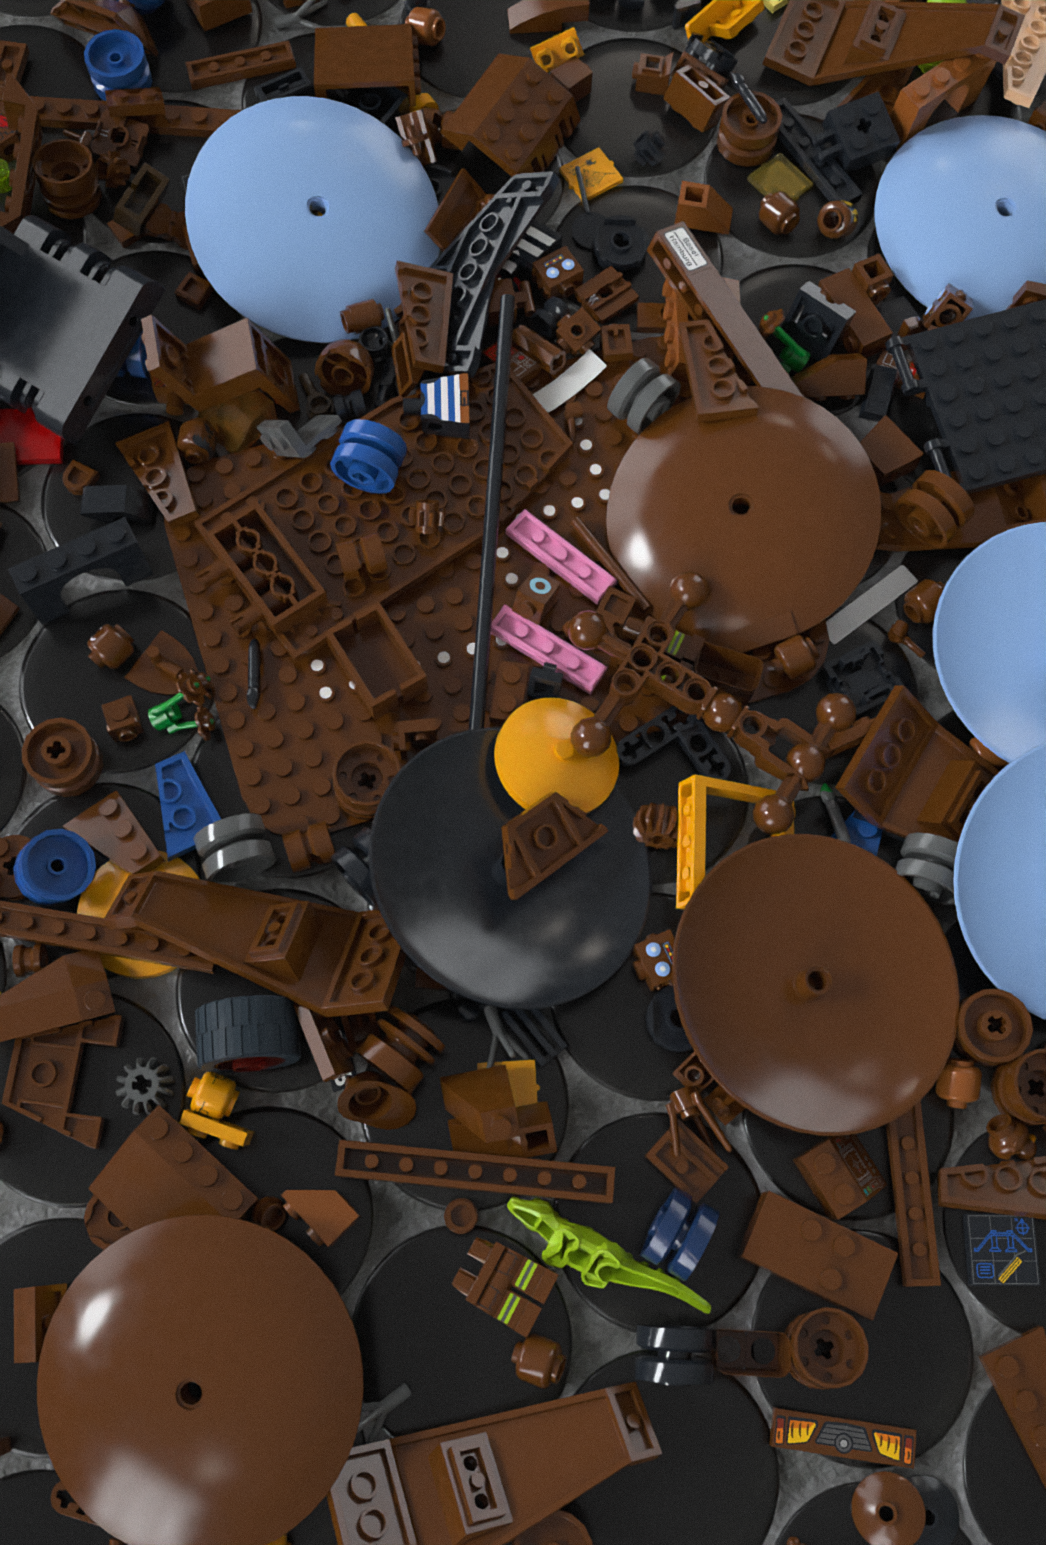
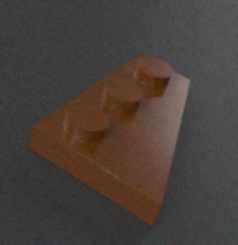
[62,790,165,875]

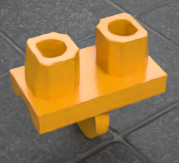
[530,27,584,72]

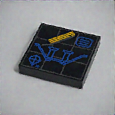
[963,1214,1041,1286]

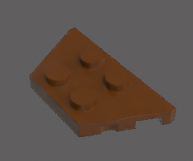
[501,792,608,900]
[293,1002,355,1083]

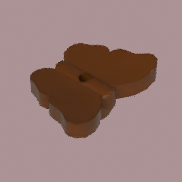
[144,203,188,250]

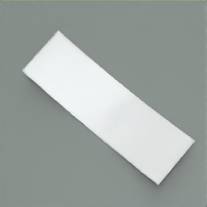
[533,349,607,413]

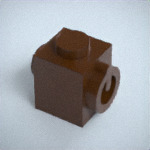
[852,254,893,305]

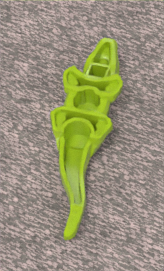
[507,1196,711,1314]

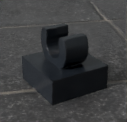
[527,662,563,699]

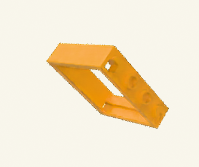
[676,774,796,909]

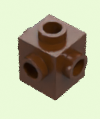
[556,307,601,358]

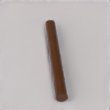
[570,516,652,614]

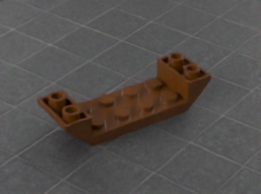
[0,73,43,234]

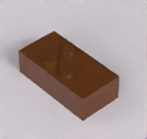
[736,1191,898,1321]

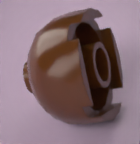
[314,339,375,396]

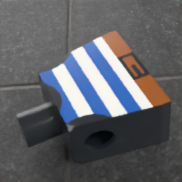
[403,373,470,439]

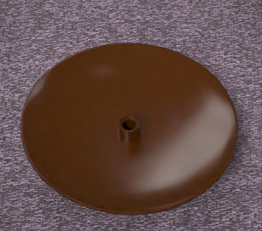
[606,386,881,645]
[672,834,959,1136]
[37,1214,364,1545]

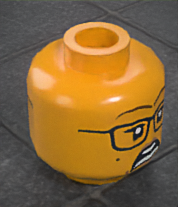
[186,1072,240,1120]

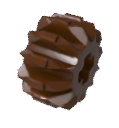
[632,802,678,850]

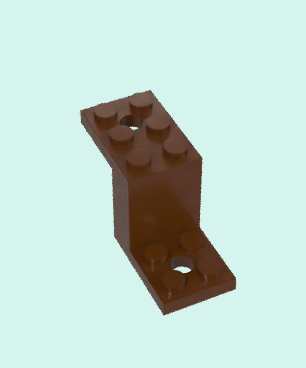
[141,314,300,413]

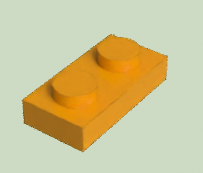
[179,1109,254,1150]

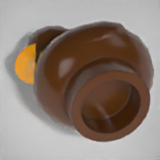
[986,1114,1037,1160]

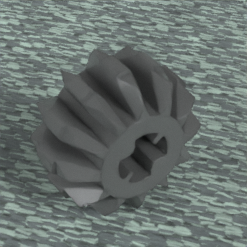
[116,1057,175,1115]

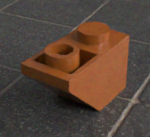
[674,181,733,235]
[281,1190,362,1247]

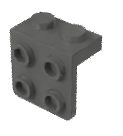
[257,415,342,458]

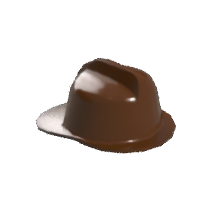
[337,1071,416,1130]

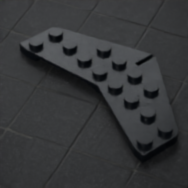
[429,171,560,378]

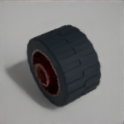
[195,995,301,1073]

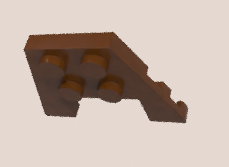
[2,1015,125,1149]

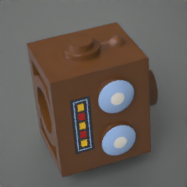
[532,246,584,301]
[923,283,973,329]
[632,929,675,992]

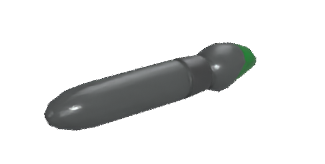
[820,783,851,843]

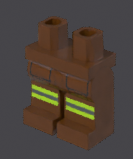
[610,616,705,683]
[451,1237,559,1338]

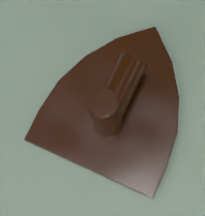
[124,630,199,695]

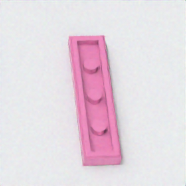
[506,509,617,605]
[491,604,608,695]

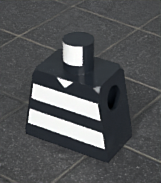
[499,220,562,280]

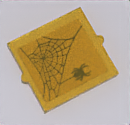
[747,153,813,201]

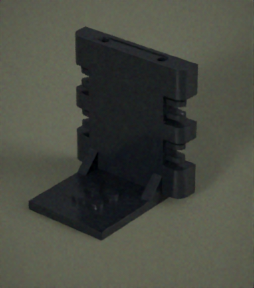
[0,215,166,446]

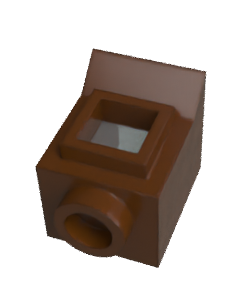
[632,52,673,96]

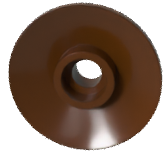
[851,1471,926,1545]

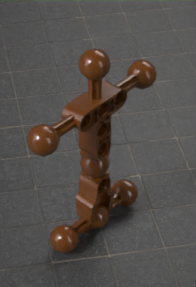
[568,571,856,835]

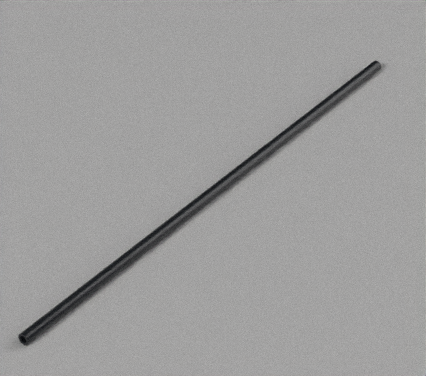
[448,294,515,1000]

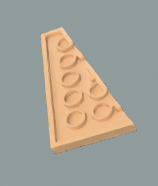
[1001,0,1046,108]

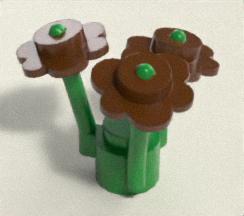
[759,309,810,373]
[148,668,215,741]

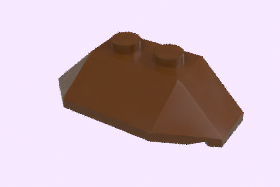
[50,0,158,57]

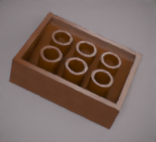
[88,1105,259,1232]

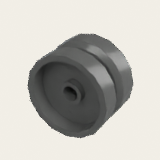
[607,357,681,435]
[193,813,276,884]
[894,832,958,905]

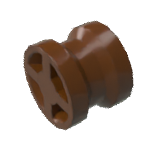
[12,943,49,978]

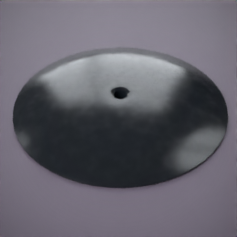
[369,727,652,1009]

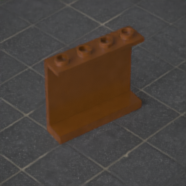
[314,24,421,107]

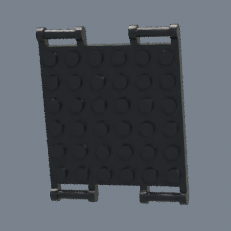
[885,299,1046,494]

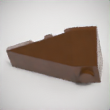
[0,951,115,1042]

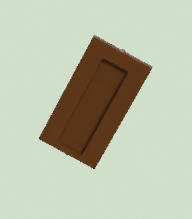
[424,168,487,252]

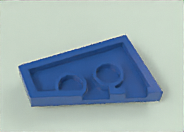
[155,751,221,862]

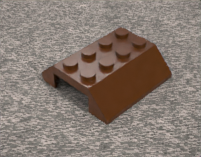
[440,53,581,177]

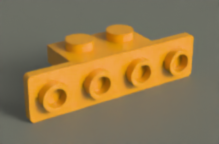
[685,0,765,42]

